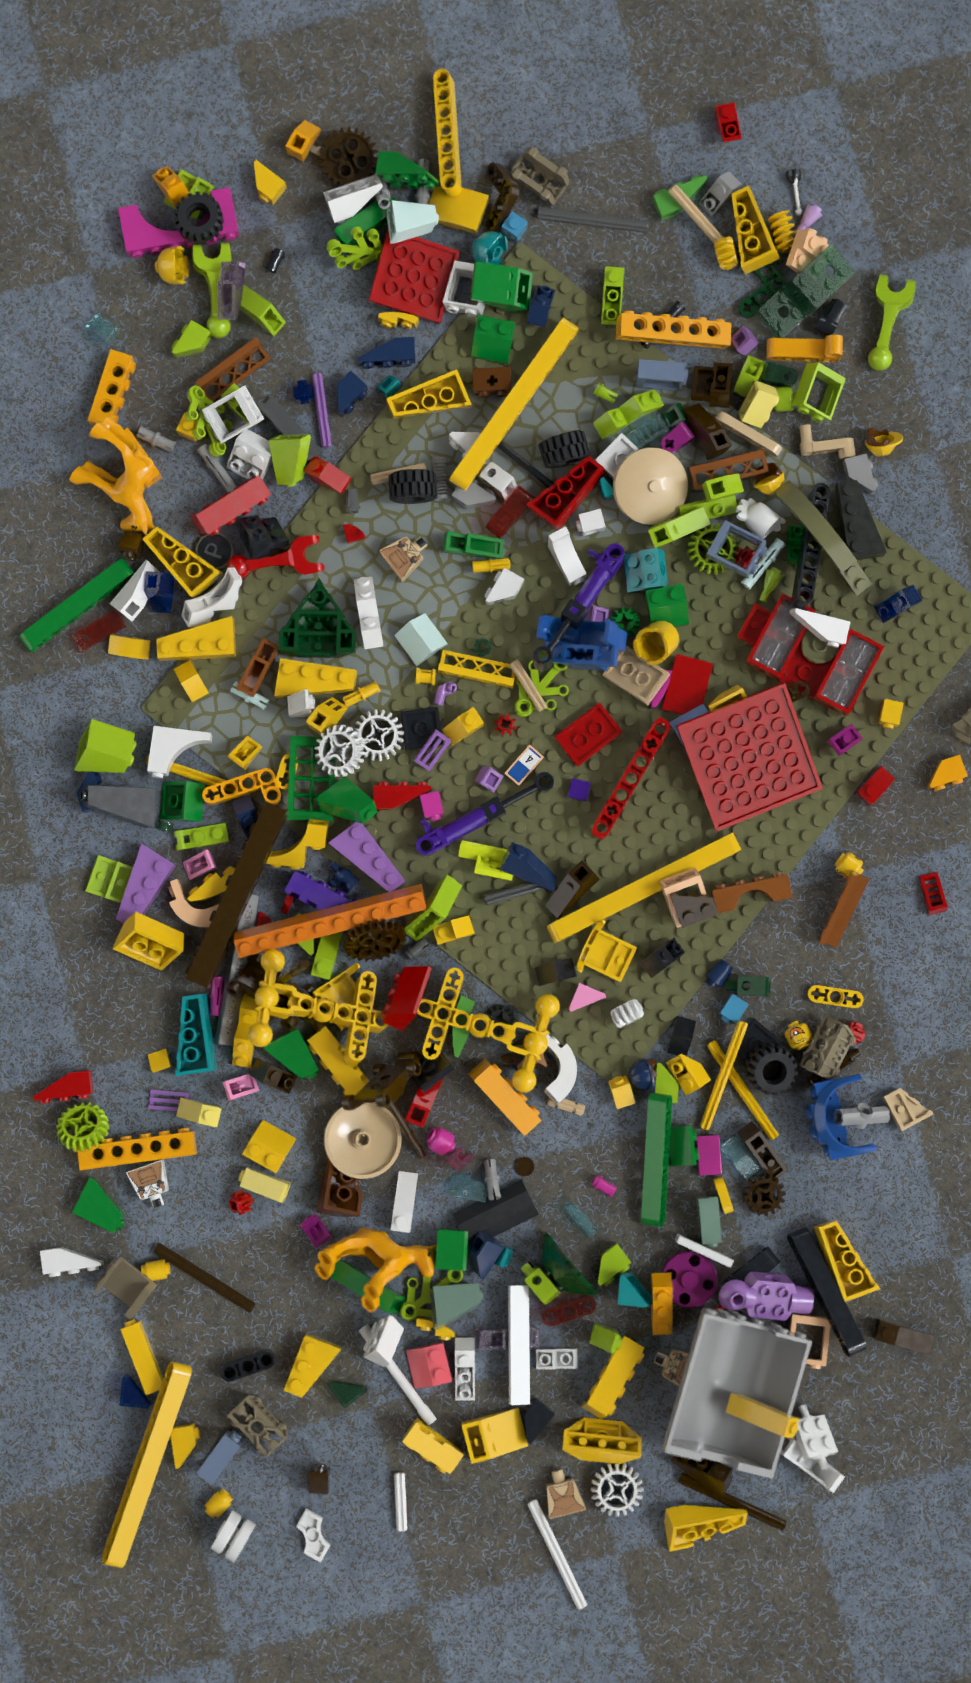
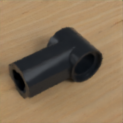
[814,298,847,336]

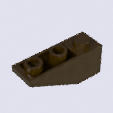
[683,403,732,460]
[545,860,600,919]
[671,1455,733,1496]

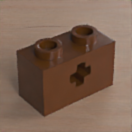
[473,367,512,398]

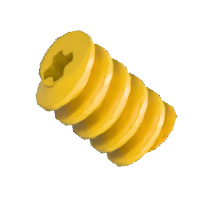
[768,211,797,254]

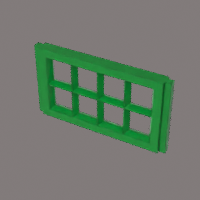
[287,736,336,822]

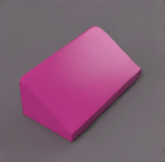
[696,1135,722,1175]

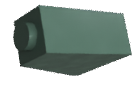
[696,1195,722,1248]
[430,1283,483,1330]

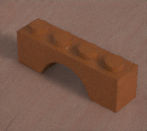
[711,872,793,913]

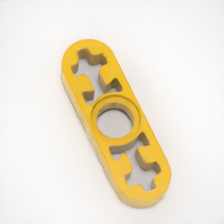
[807,985,864,1008]

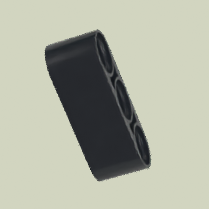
[724,1246,780,1296]
[220,1349,276,1382]

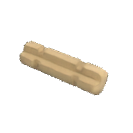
[547,1098,585,1116]

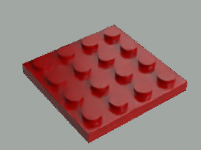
[368,229,460,324]

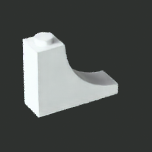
[548,526,587,586]
[147,726,213,779]

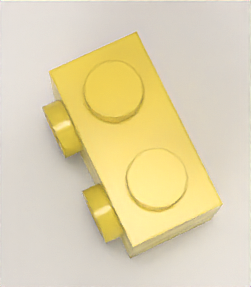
[738,380,779,428]

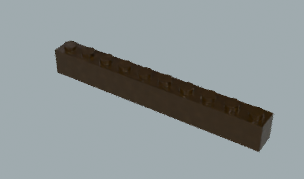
[185,802,289,989]

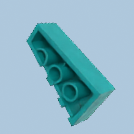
[175,994,218,1076]

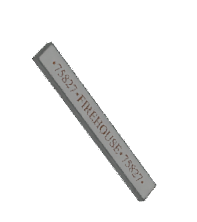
[214,894,260,1047]

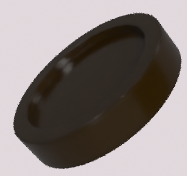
[515,1157,534,1176]

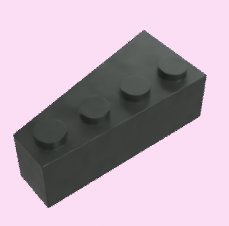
[835,480,887,560]

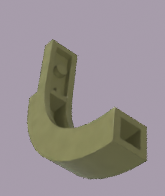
[774,480,872,596]

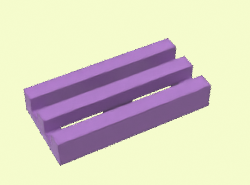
[414,729,452,771]
[149,1089,189,1111]

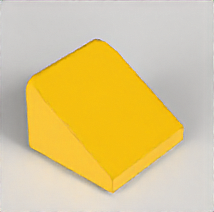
[148,1049,172,1073]

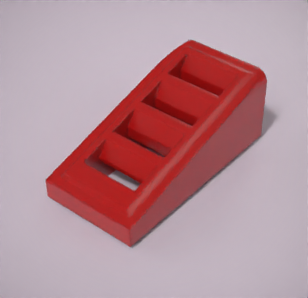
[919,872,948,915]

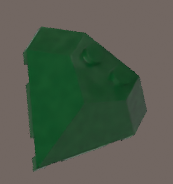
[278,578,356,658]
[542,1232,598,1295]

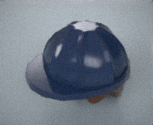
[628,1058,657,1096]

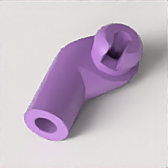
[434,681,457,706]

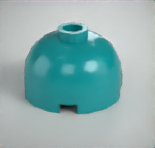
[472,231,508,265]

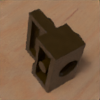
[691,362,733,408]

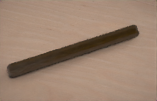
[154,1243,255,1313]
[678,1473,787,1531]

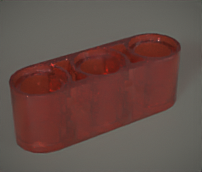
[485,485,535,539]
[542,1295,596,1327]

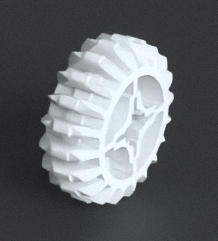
[353,709,404,761]
[315,725,366,777]
[591,1463,644,1517]

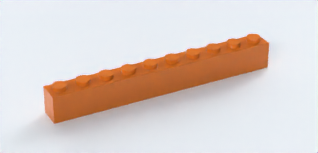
[234,884,427,958]

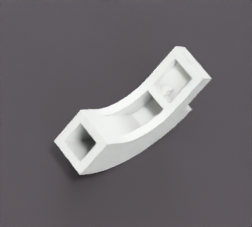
[544,1035,577,1106]

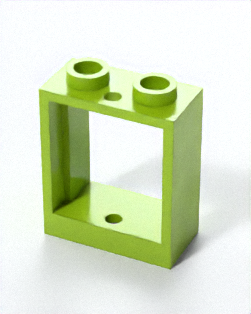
[792,362,846,423]

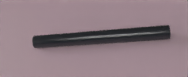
[497,441,555,488]

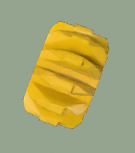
[714,236,739,270]

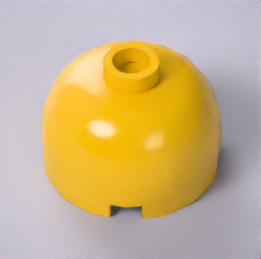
[155,246,189,285]

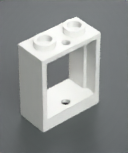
[443,261,485,317]
[202,386,264,443]

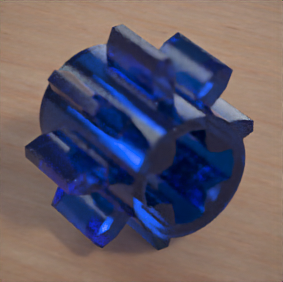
[293,380,314,404]

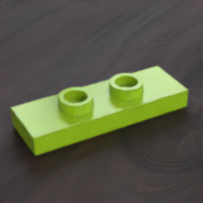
[678,495,737,519]

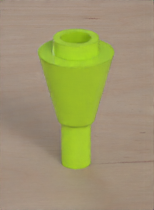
[759,567,784,602]

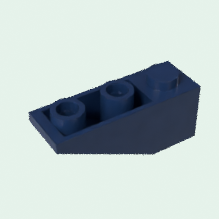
[358,337,416,369]

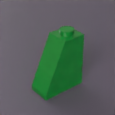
[316,777,377,824]
[264,1029,320,1080]
[72,1177,126,1233]

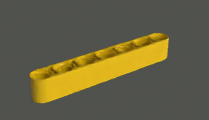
[433,69,462,197]

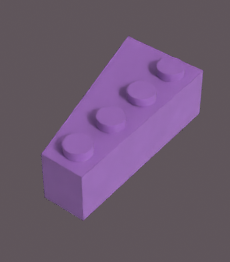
[329,822,406,892]
[116,843,176,924]

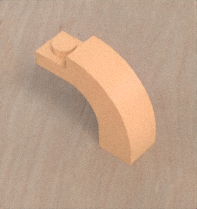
[168,879,219,928]

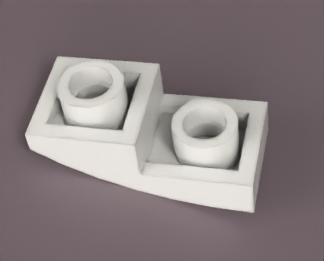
[536,1348,578,1369]

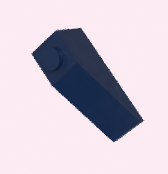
[500,842,557,892]

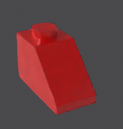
[304,456,351,495]
[856,766,895,807]

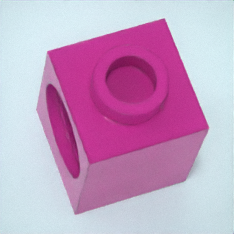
[420,791,444,821]

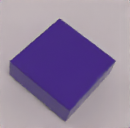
[568,778,591,802]

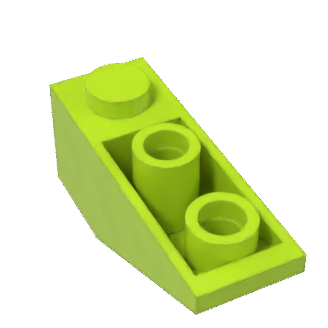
[601,266,624,325]
[648,506,711,548]
[589,1323,622,1354]

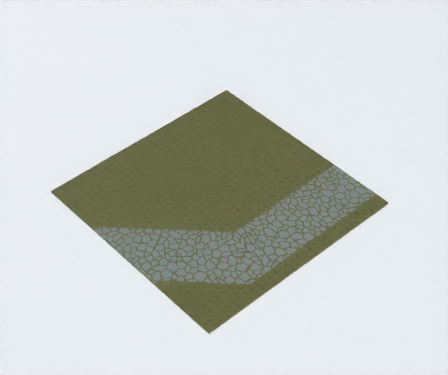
[142,243,971,1081]

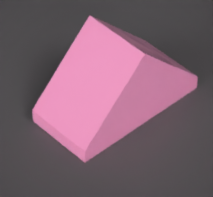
[183,850,217,880]
[568,983,606,1012]
[223,1074,259,1101]

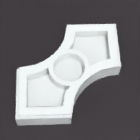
[296,1508,330,1563]

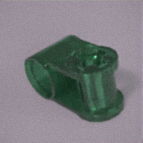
[760,362,798,388]

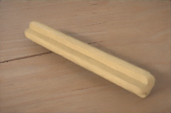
[669,185,723,243]

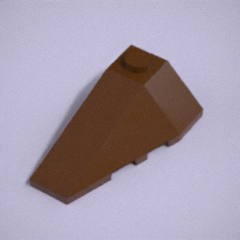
[316,1158,363,1217]

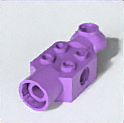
[719,1271,814,1320]

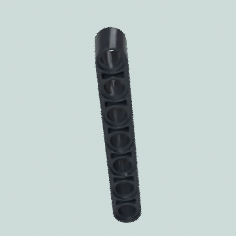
[791,483,830,610]
[787,1227,867,1357]

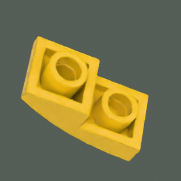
[378,312,419,329]
[108,634,150,660]
[416,1317,455,1340]

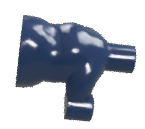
[328,862,360,894]

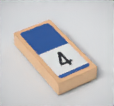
[504,745,544,786]

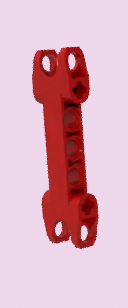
[592,717,670,840]

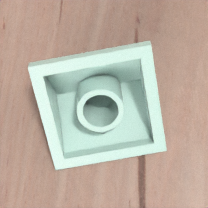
[394,613,448,666]

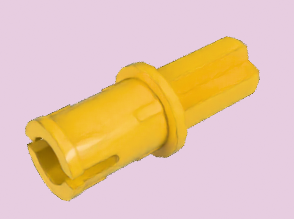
[472,558,511,573]
[343,681,381,707]

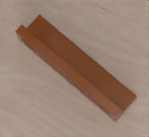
[195,337,271,402]
[687,449,769,490]
[819,870,870,948]

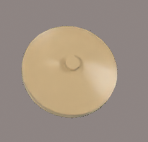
[613,448,688,525]
[324,1102,401,1179]

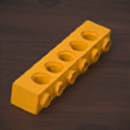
[616,311,731,349]
[77,1128,197,1170]

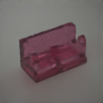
[445,1147,475,1172]

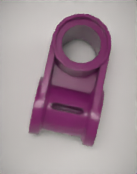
[659,422,695,454]

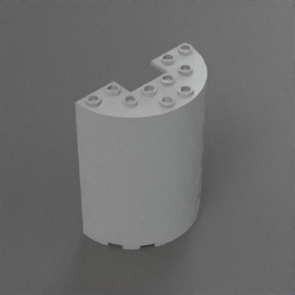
[662,1308,812,1479]

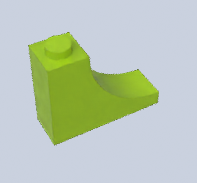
[403,874,462,941]

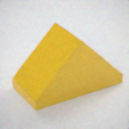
[174,660,209,703]
[227,736,263,771]

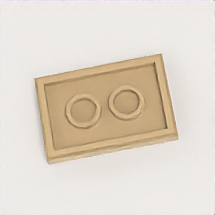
[602,646,670,706]

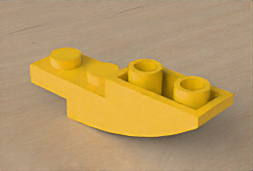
[187,856,241,902]

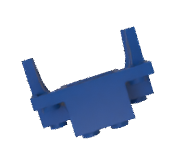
[536,615,627,671]
[804,1074,877,1160]

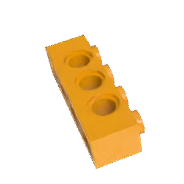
[87,349,136,426]

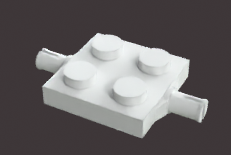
[795,1404,838,1471]

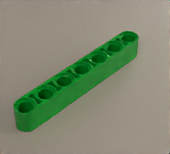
[18,558,135,653]
[641,1093,672,1227]

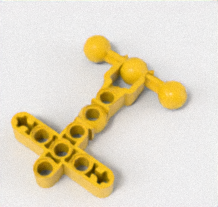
[248,949,388,1066]
[417,968,560,1093]

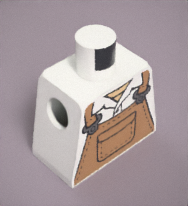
[479,462,518,503]
[126,1159,169,1208]

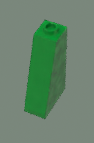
[334,197,398,255]
[330,1259,406,1315]

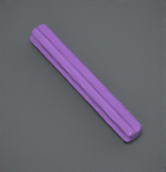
[312,373,332,448]

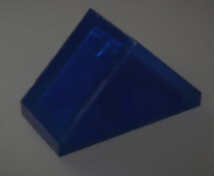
[119,1373,152,1409]

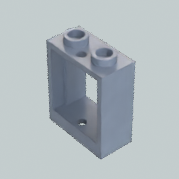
[636,359,688,391]
[707,520,768,578]
[196,1429,244,1485]

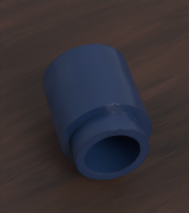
[706,959,733,988]

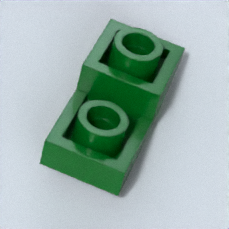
[786,525,806,565]

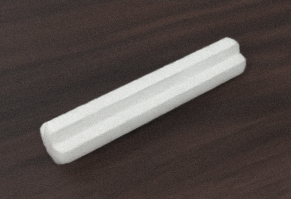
[394,1472,407,1531]

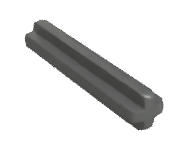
[484,882,540,905]

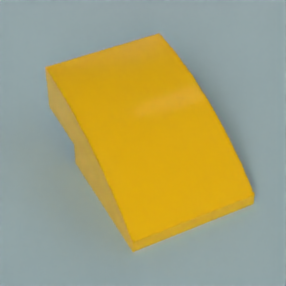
[428,185,489,235]

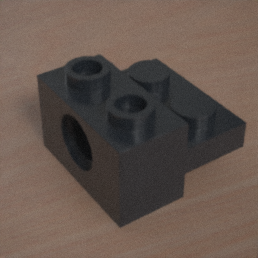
[240,515,289,559]

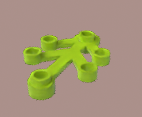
[326,227,383,270]
[185,385,232,457]
[514,660,569,717]
[400,1270,463,1321]

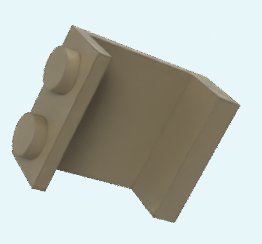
[94,1257,157,1320]

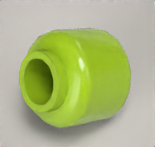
[773,387,796,412]

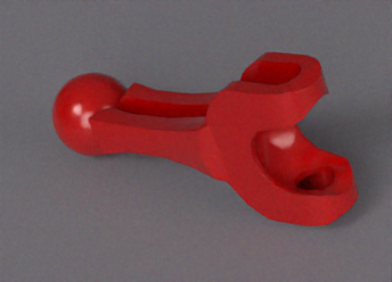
[226,535,325,579]

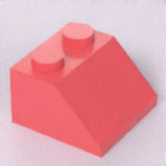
[406,1341,452,1388]

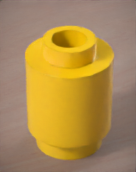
[141,1259,171,1281]
[205,1488,233,1518]

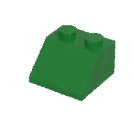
[471,315,516,365]
[644,584,689,627]
[160,781,205,822]

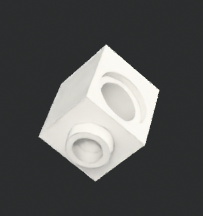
[576,508,606,536]

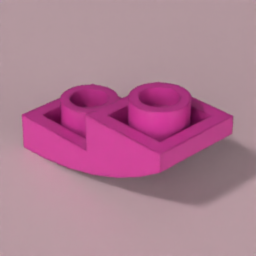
[650,670,672,710]

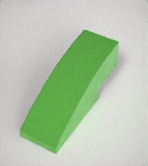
[453,995,475,1058]

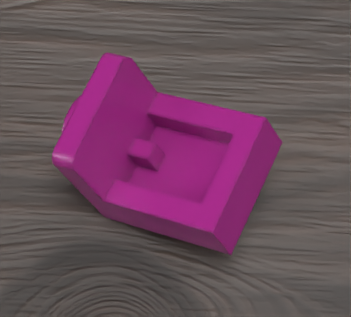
[300,1214,332,1248]

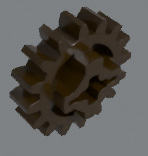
[743,1173,786,1216]

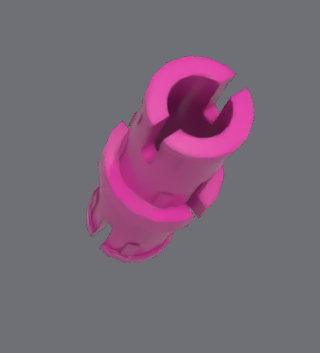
[209,977,224,1016]

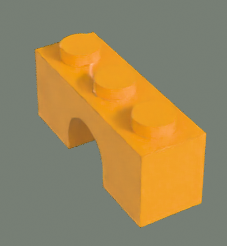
[651,1273,673,1335]

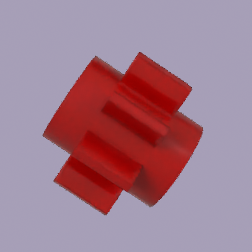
[734,546,755,569]
[494,713,517,737]
[845,1020,865,1046]
[229,1190,253,1215]

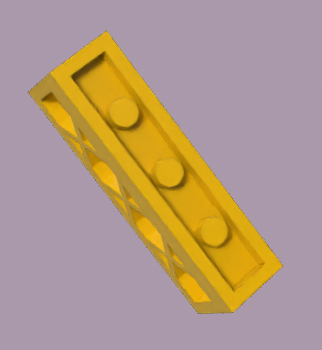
[438,650,516,689]

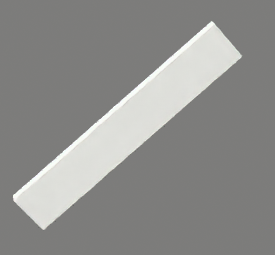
[508,1285,530,1405]

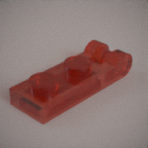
[71,610,126,653]

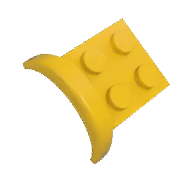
[576,919,637,982]
[312,963,367,1031]

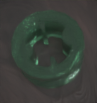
[474,638,491,657]
[155,819,174,833]

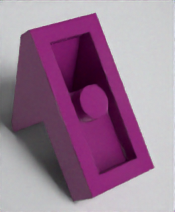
[827,724,863,757]

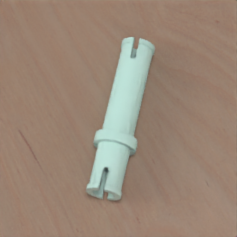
[741,538,786,590]

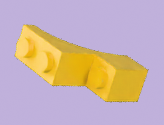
[266,819,329,870]
[232,993,258,1068]

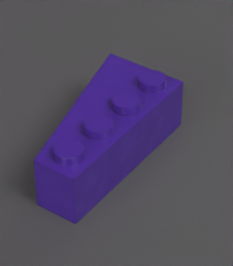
[284,871,357,929]

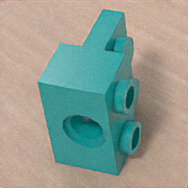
[624,548,668,593]

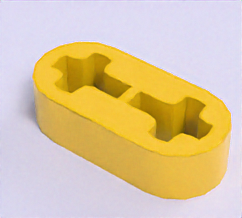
[276,754,298,790]
[713,1176,734,1214]

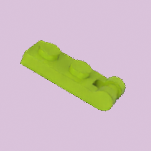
[173,823,230,851]

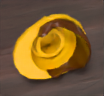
[865,427,903,457]
[753,463,785,495]

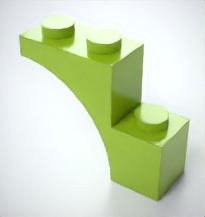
[593,389,664,439]

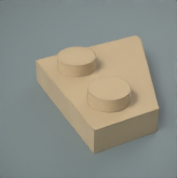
[882,1088,933,1132]

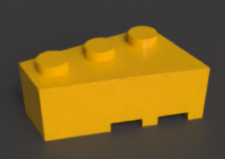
[284,1333,342,1398]
[402,1418,464,1474]

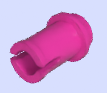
[591,1175,617,1197]

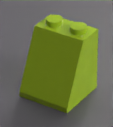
[74,719,136,773]

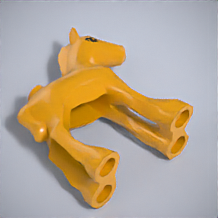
[69,416,155,536]
[315,1227,437,1312]

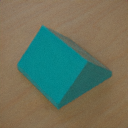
[618,1272,652,1308]

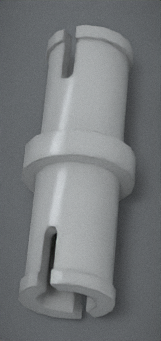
[136,426,176,453]
[483,1159,501,1200]

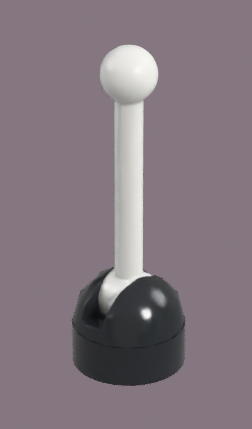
[786,169,803,216]

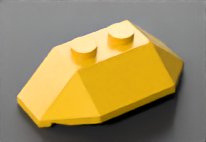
[562,1418,642,1464]

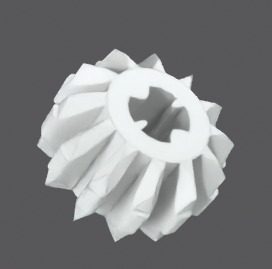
[610,999,644,1028]

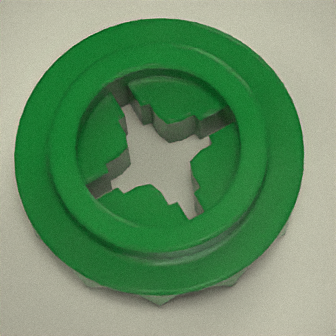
[610,607,640,638]

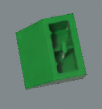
[669,1125,699,1167]

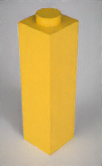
[120,1319,164,1395]
[725,1393,799,1438]

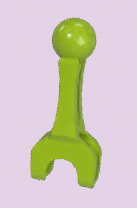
[192,242,231,338]
[868,274,916,371]

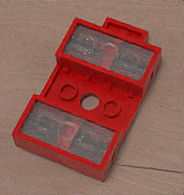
[737,593,885,717]

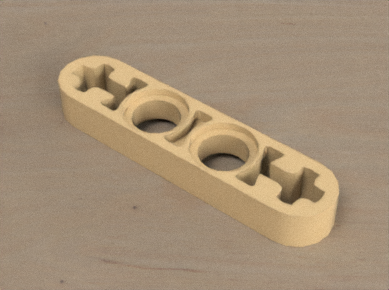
[714,411,782,457]

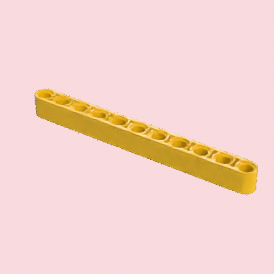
[449,318,579,491]
[546,833,742,943]
[102,1362,192,1568]

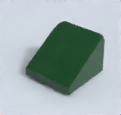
[661,403,687,430]

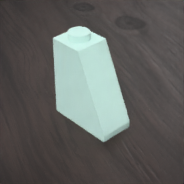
[386,200,439,244]

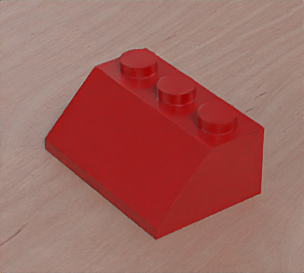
[382,966,432,1031]

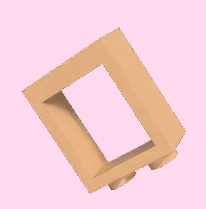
[659,867,706,928]
[789,1313,831,1369]

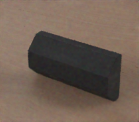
[452,1179,539,1247]

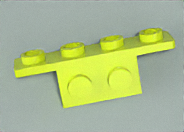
[458,840,513,881]

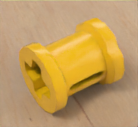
[416,668,436,686]

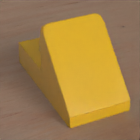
[433,916,475,945]

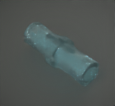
[564,1201,599,1238]

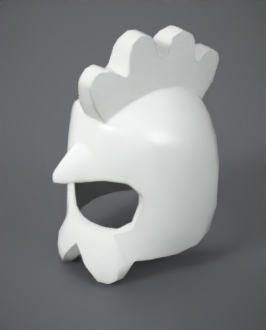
[736,498,786,539]

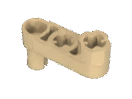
[799,424,856,460]

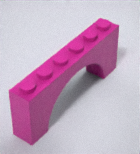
[118,187,239,258]

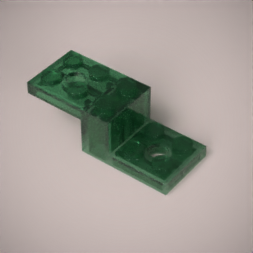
[756,243,856,338]

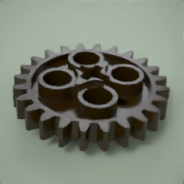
[318,127,379,187]
[343,919,407,962]

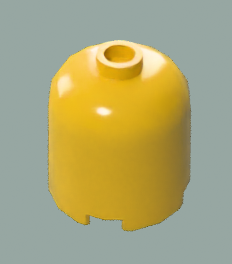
[633,621,679,665]

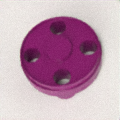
[661,1250,718,1308]

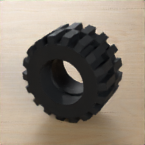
[174,192,224,245]
[538,430,590,468]
[388,469,437,504]
[745,1043,798,1096]

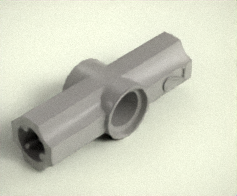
[833,1103,890,1129]

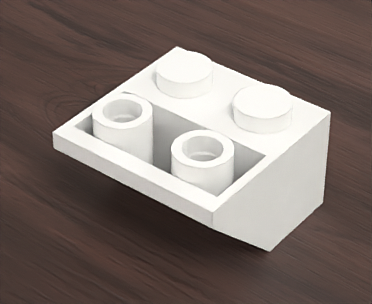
[226,429,273,480]
[363,1315,404,1367]

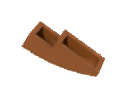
[236,638,279,697]

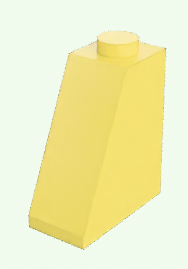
[176,1097,221,1127]
[238,1167,291,1203]

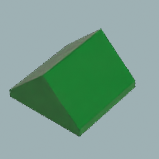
[436,1228,468,1271]

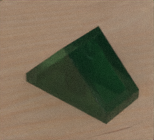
[328,1380,368,1409]

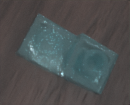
[721,1135,761,1180]

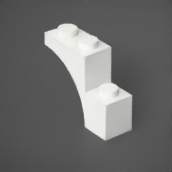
[182,567,242,628]
[354,577,383,649]
[780,1437,844,1493]

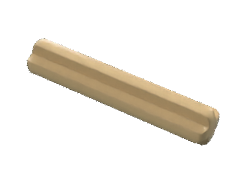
[370,463,426,485]
[510,660,547,712]

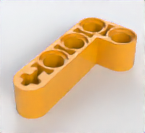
[766,335,843,362]
[202,768,281,805]

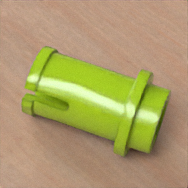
[593,383,619,404]

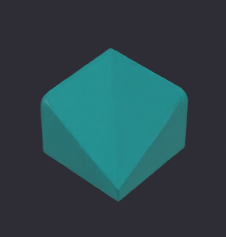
[599,478,614,501]

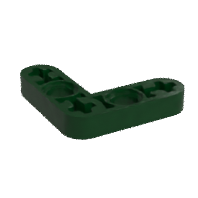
[739,263,786,318]

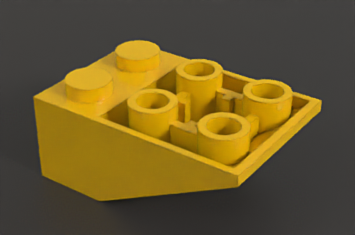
[462,1407,528,1464]

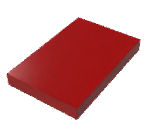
[662,654,713,715]
[554,702,623,768]

